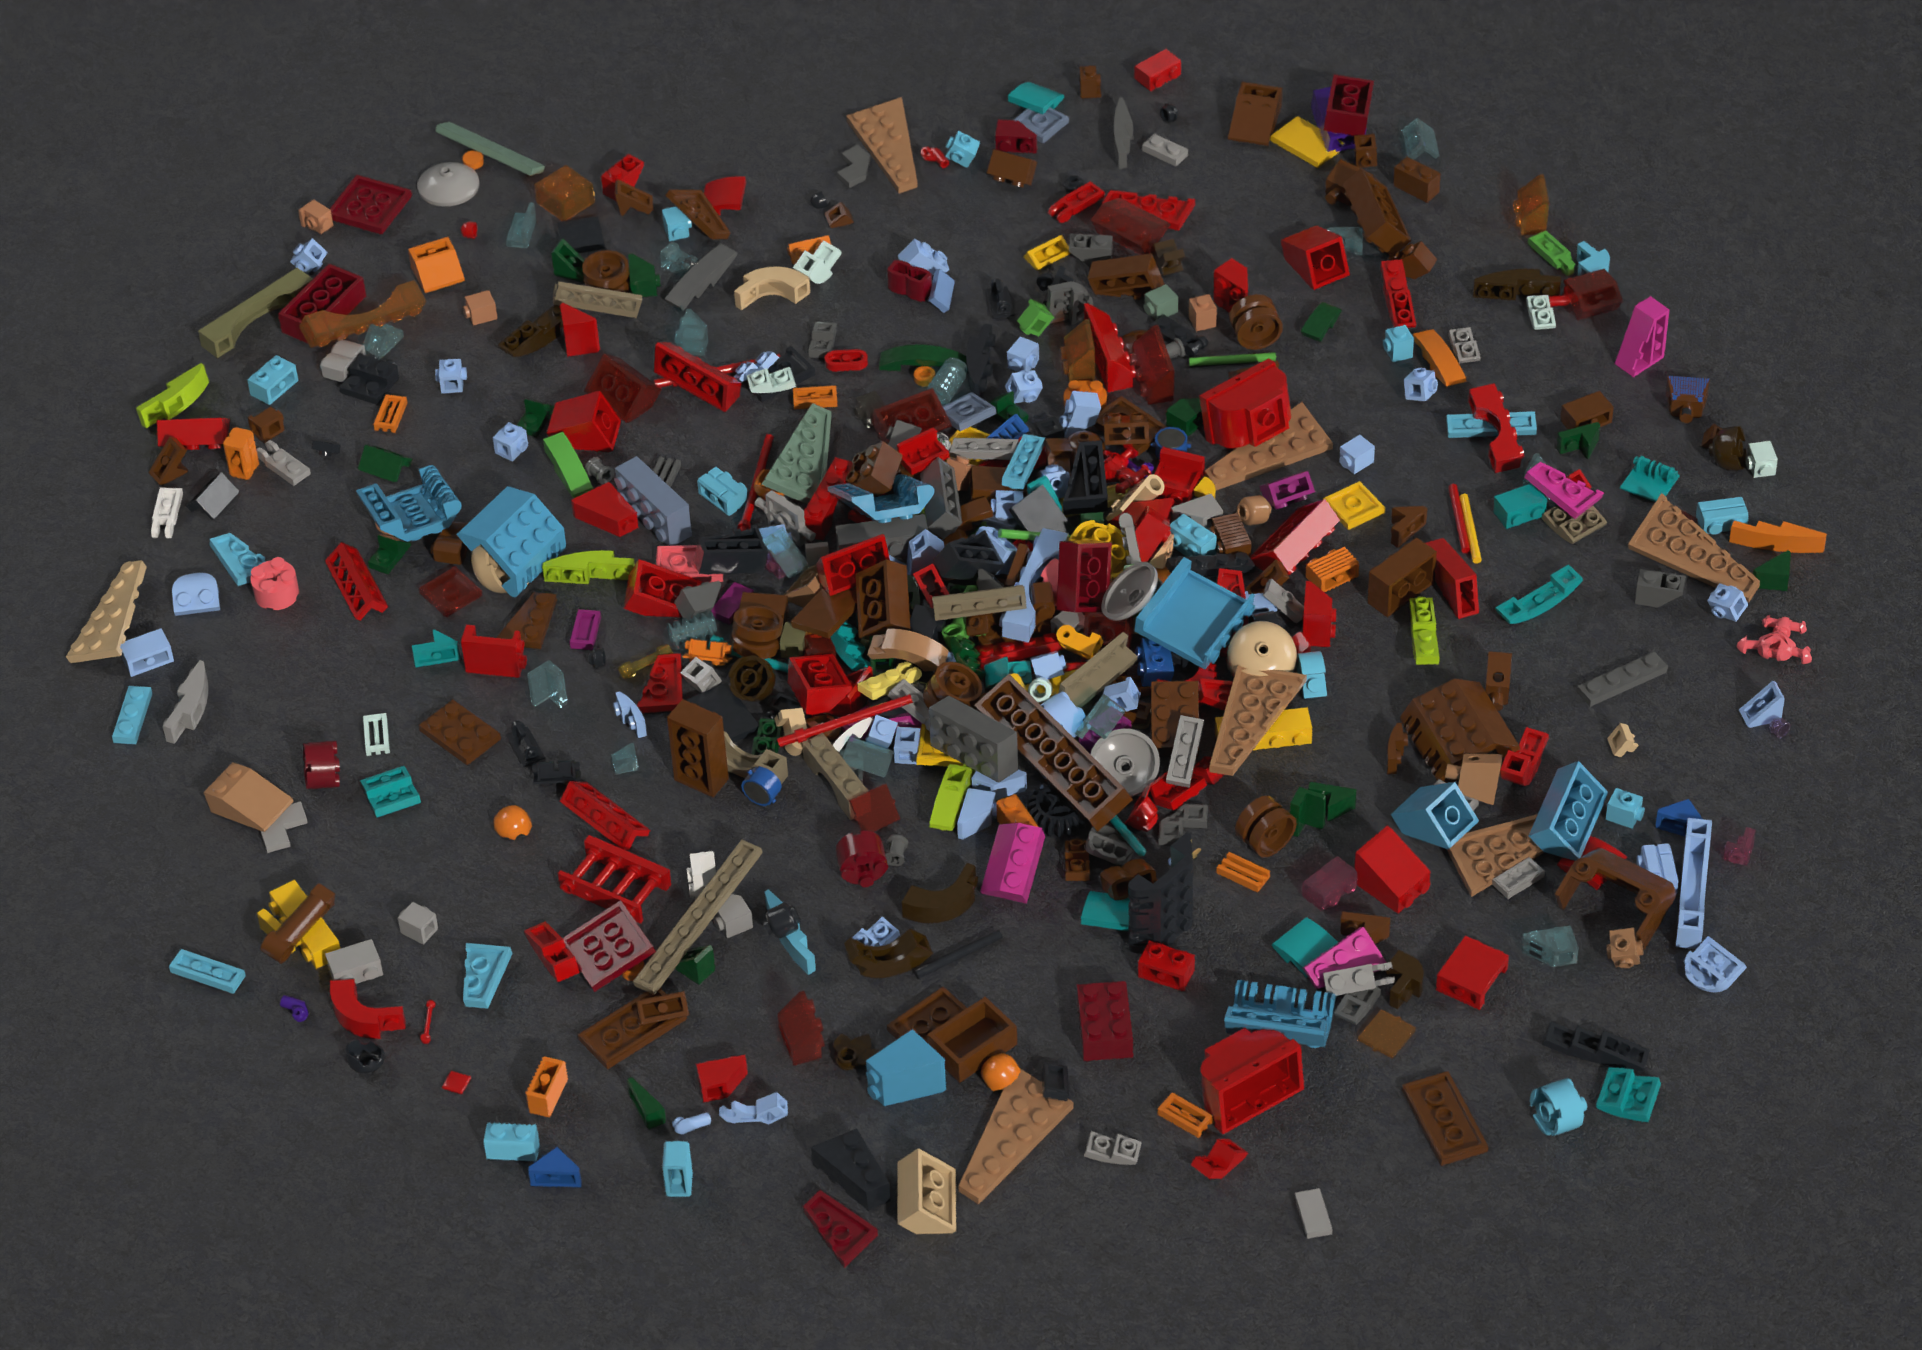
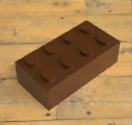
[1343,168,1411,255]
[667,699,729,798]

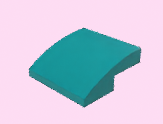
[1008,82,1064,114]
[360,766,421,818]
[1081,891,1130,931]
[1271,917,1338,978]
[1596,1067,1661,1122]

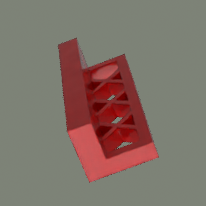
[325,542,388,621]
[560,781,651,850]

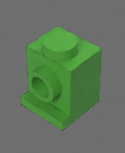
[1017,299,1054,337]

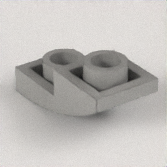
[1448,327,1481,363]
[1084,1131,1142,1165]

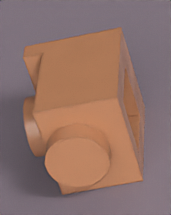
[298,200,333,234]

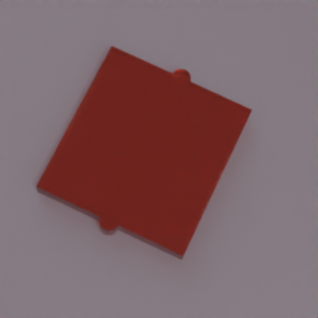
[849,783,900,832]

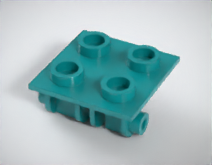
[1620,455,1680,502]

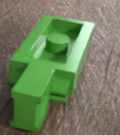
[1528,230,1575,276]

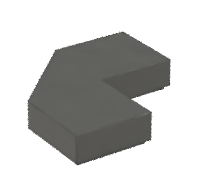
[837,145,870,188]
[1159,804,1208,845]

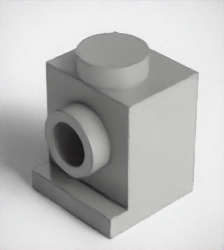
[680,657,722,693]

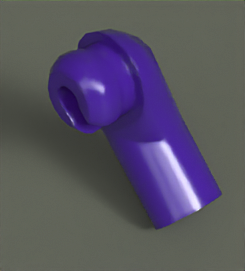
[280,995,309,1022]

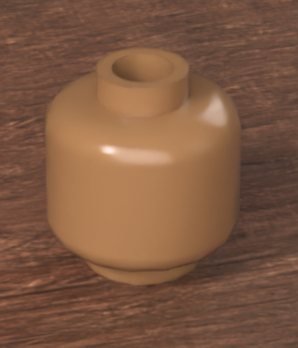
[1237,495,1271,526]

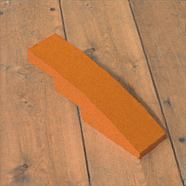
[1413,329,1467,386]
[1729,520,1827,553]

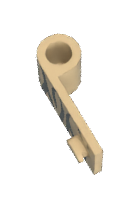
[1105,474,1164,521]

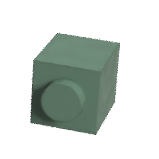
[1144,284,1178,320]

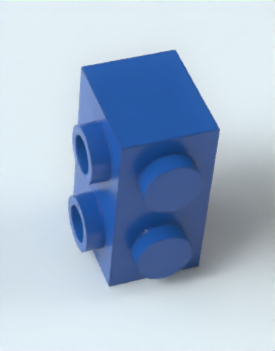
[1135,638,1174,687]

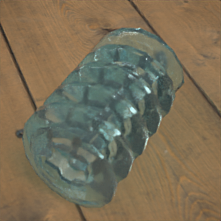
[928,358,967,405]
[666,611,717,650]

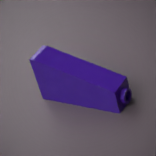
[1311,87,1367,152]

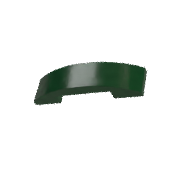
[879,345,967,374]

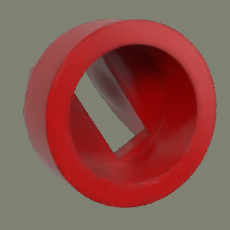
[461,222,477,239]

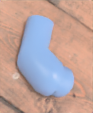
[672,1112,711,1135]

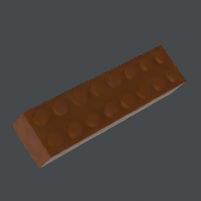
[974,674,1132,832]

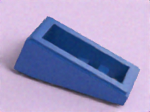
[987,414,1029,439]

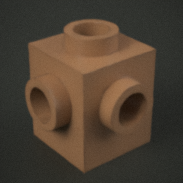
[1607,928,1643,968]

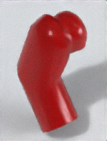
[921,146,950,168]
[1549,285,1576,307]

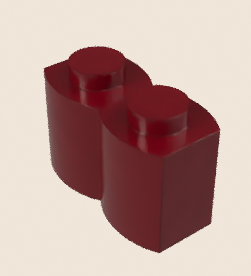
[887,260,932,302]

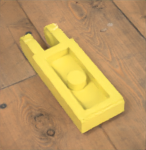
[858,661,922,700]

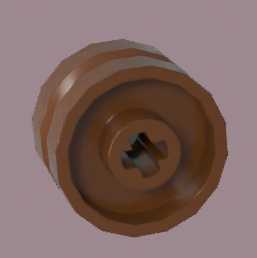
[582,250,631,293]
[1229,294,1283,350]
[731,605,784,659]
[923,662,982,709]
[1235,796,1297,857]

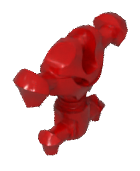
[1103,444,1151,494]

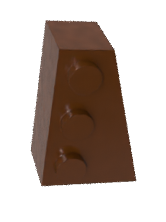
[1088,254,1165,300]

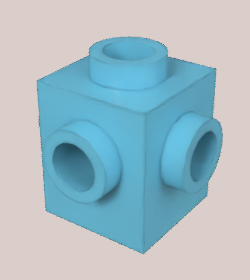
[945,131,980,168]

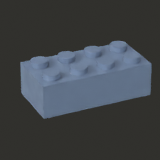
[615,456,692,546]

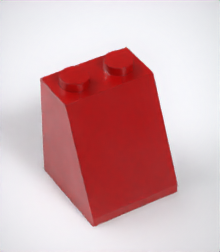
[1281,225,1350,290]
[547,391,621,452]
[1354,825,1431,914]

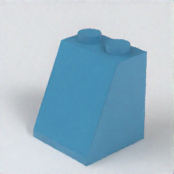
[1391,782,1479,849]
[866,1029,946,1106]

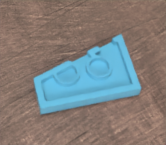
[210,533,266,586]
[463,943,513,1009]

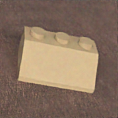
[898,1148,956,1234]

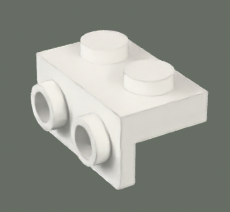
[687,851,716,900]

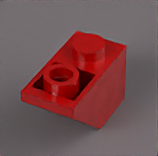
[601,154,644,201]
[696,1055,748,1102]

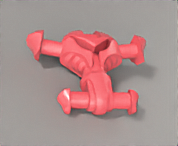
[1737,615,1812,664]

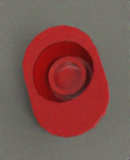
[1124,784,1158,832]

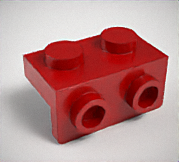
[897,428,950,475]
[1150,771,1207,810]

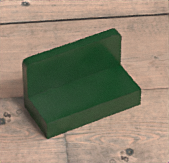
[358,445,412,482]
[1290,787,1326,837]

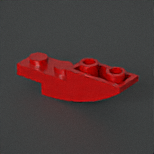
[1381,259,1416,328]

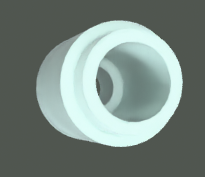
[1028,677,1053,703]

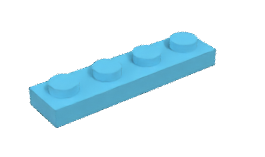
[1446,411,1537,438]
[1002,434,1045,489]

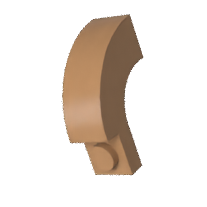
[867,629,949,672]

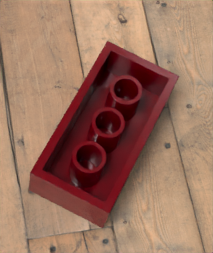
[278,264,366,347]

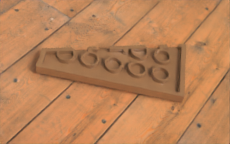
[846,97,917,193]
[1447,814,1545,897]

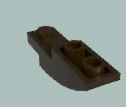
[1473,269,1561,301]
[498,305,563,357]

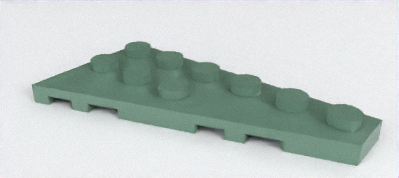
[761,403,832,505]

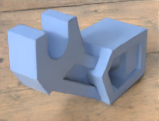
[719,1092,788,1124]

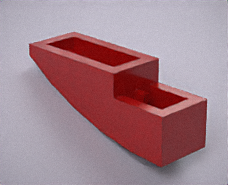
[524,921,580,982]

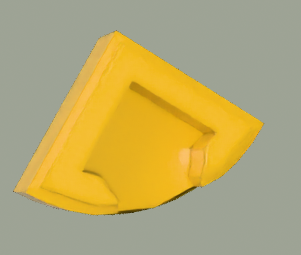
[1193,476,1216,498]

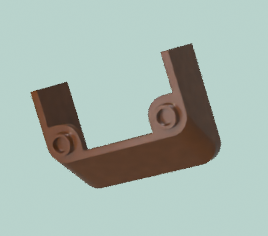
[1555,848,1676,950]

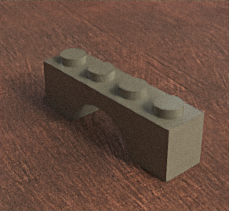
[724,731,788,785]
[802,733,871,820]

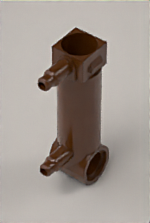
[260,883,335,964]

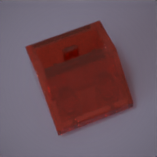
[1564,269,1623,320]
[777,991,825,1066]

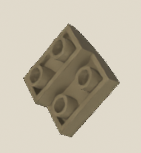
[1541,505,1607,544]

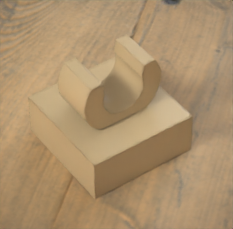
[1607,723,1638,757]

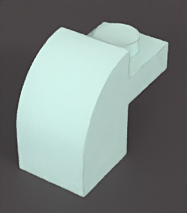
[793,240,842,284]

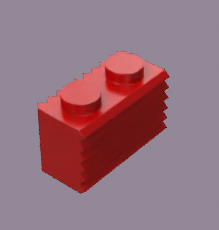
[1134,49,1181,91]

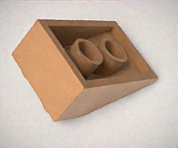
[204,762,294,832]

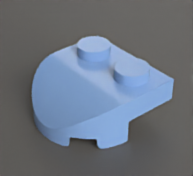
[172,573,220,616]
[1684,936,1747,992]

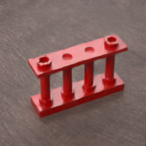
[558,835,671,924]

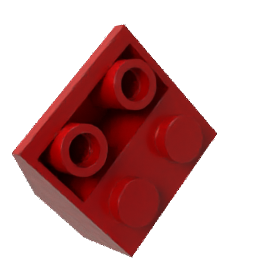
[1214,258,1248,312]
[1135,506,1171,562]

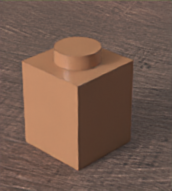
[463,290,498,326]
[1189,294,1217,332]
[946,455,975,491]

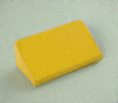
[1024,235,1071,270]

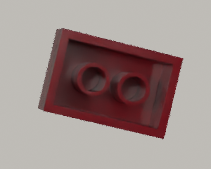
[1323,74,1374,136]
[1056,540,1112,613]
[1077,981,1133,1061]

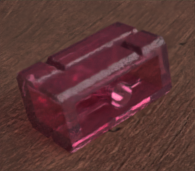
[1302,856,1357,911]

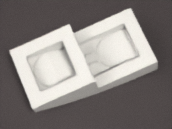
[832,717,874,753]

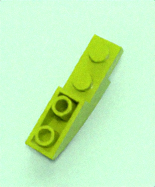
[136,363,209,428]
[542,550,635,584]
[1409,597,1440,665]
[929,764,976,831]

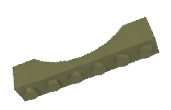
[198,268,313,358]

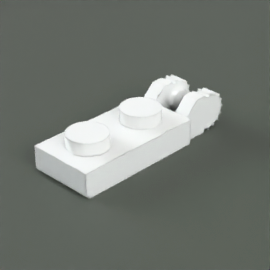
[151,488,183,538]

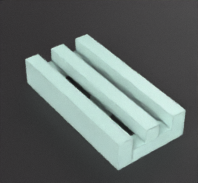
[363,713,390,756]

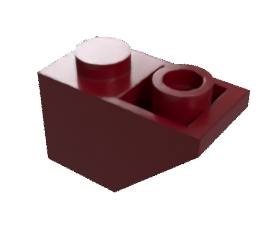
[995,120,1037,153]

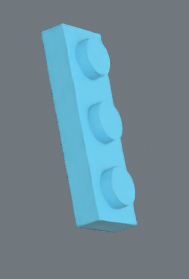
[112,686,153,744]
[169,949,246,994]

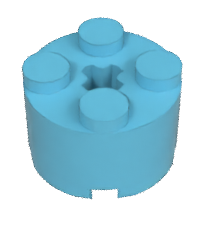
[1530,1078,1587,1136]

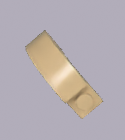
[734,267,810,310]

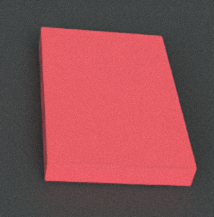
[656,545,724,583]

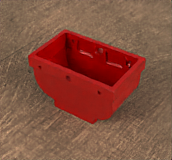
[1199,358,1292,448]
[1201,1027,1304,1135]

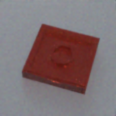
[419,566,483,617]

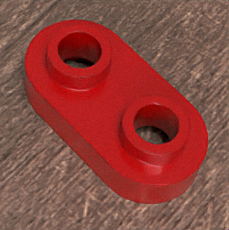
[825,349,868,372]

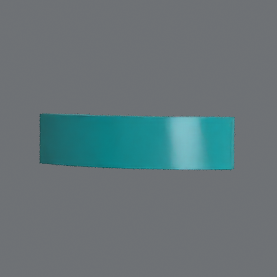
[1496,564,1583,624]

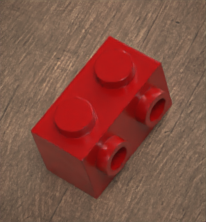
[1138,941,1195,991]

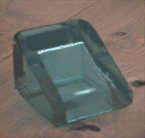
[611,743,639,774]

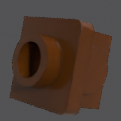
[966,613,999,636]

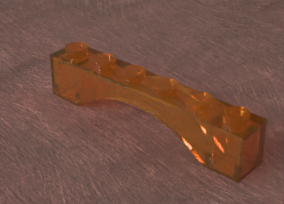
[299,280,426,348]

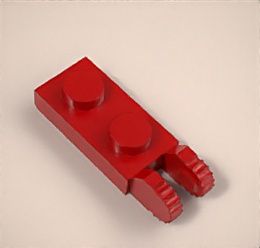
[1048,181,1105,224]

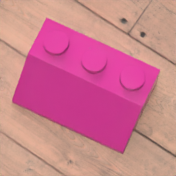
[980,823,1045,904]

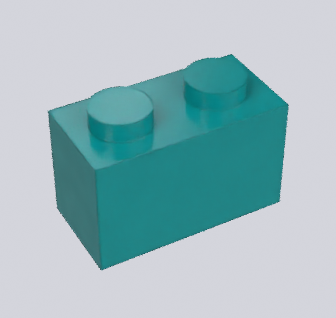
[1493,484,1547,529]

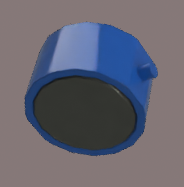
[1151,427,1191,460]
[741,766,782,806]

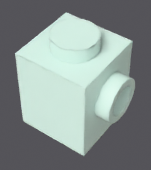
[1746,441,1778,478]

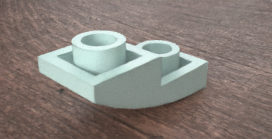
[1526,295,1556,330]
[747,367,796,393]

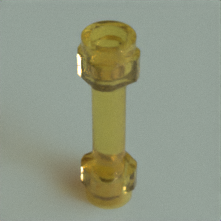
[618,644,673,679]

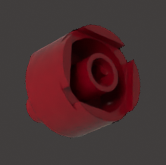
[303,741,340,789]
[836,831,888,887]

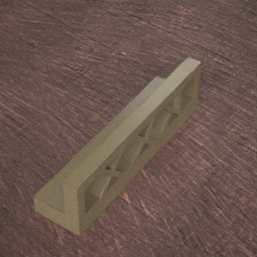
[553,281,642,318]
[932,585,1027,621]
[1058,632,1138,708]

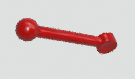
[420,1000,436,1044]

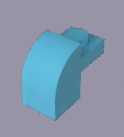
[1576,241,1610,290]
[1296,651,1327,699]

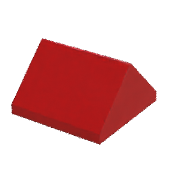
[560,303,600,357]
[829,666,873,717]

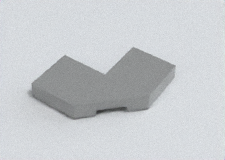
[261,801,308,853]

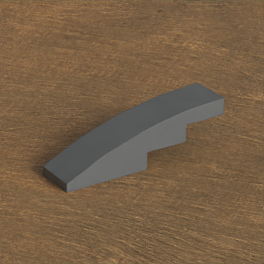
[1114,97,1133,169]
[665,244,738,311]

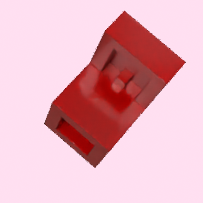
[1191,1139,1248,1179]

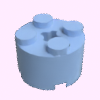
[1040,691,1085,738]

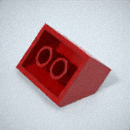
[157,418,230,450]
[816,534,890,596]
[788,654,852,716]

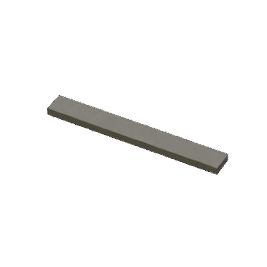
[633,840,763,995]

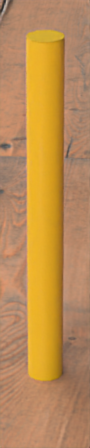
[1459,494,1482,564]

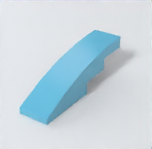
[765,889,816,975]

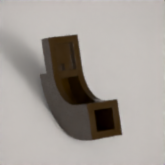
[902,863,978,923]
[844,929,933,978]

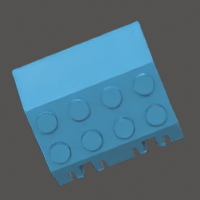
[356,465,462,542]
[828,474,935,523]
[456,486,566,597]
[1224,980,1336,1048]

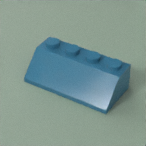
[1529,761,1608,861]

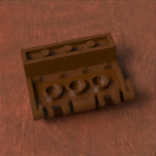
[1400,679,1520,783]

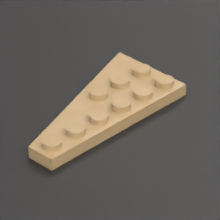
[66,560,147,663]

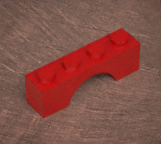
[1468,383,1524,473]
[804,457,853,541]

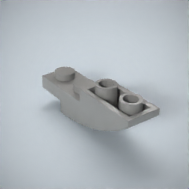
[163,660,208,744]

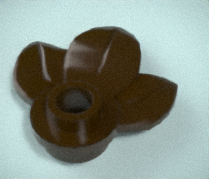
[834,1034,880,1070]

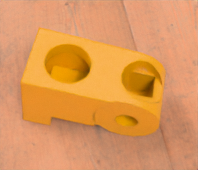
[1056,625,1103,660]

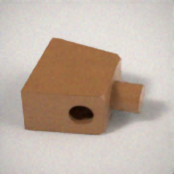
[1445,754,1502,805]

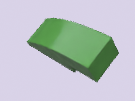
[543,432,593,498]

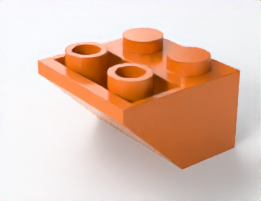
[408,237,465,293]

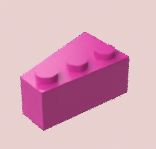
[1615,296,1669,377]

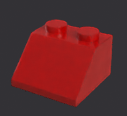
[1303,581,1337,647]

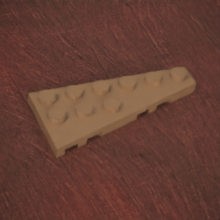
[1205,402,1333,490]
[1628,493,1760,603]
[1209,665,1307,776]
[959,1069,1074,1204]

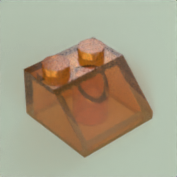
[1513,174,1549,235]
[1060,319,1095,382]

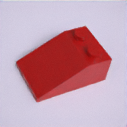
[624,559,701,617]

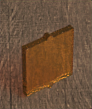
[1358,1009,1416,1059]

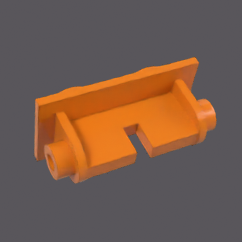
[787,235,831,264]
[683,638,732,666]

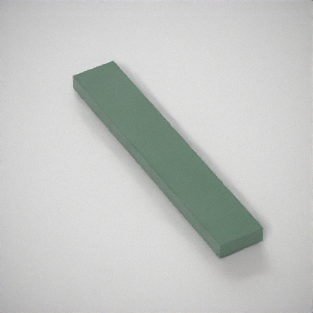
[436,122,545,176]

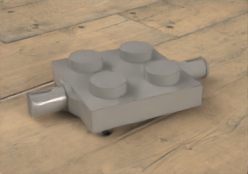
[755,490,816,547]

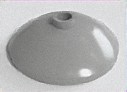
[417,162,479,206]
[1101,562,1158,621]
[1091,729,1160,797]

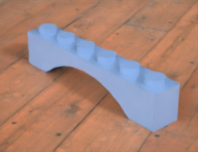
[999,528,1069,643]
[1676,818,1712,949]

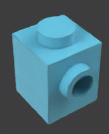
[662,207,692,241]
[1383,325,1414,363]
[1606,788,1645,829]

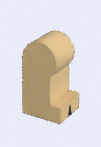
[775,708,809,756]

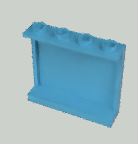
[1134,557,1255,670]

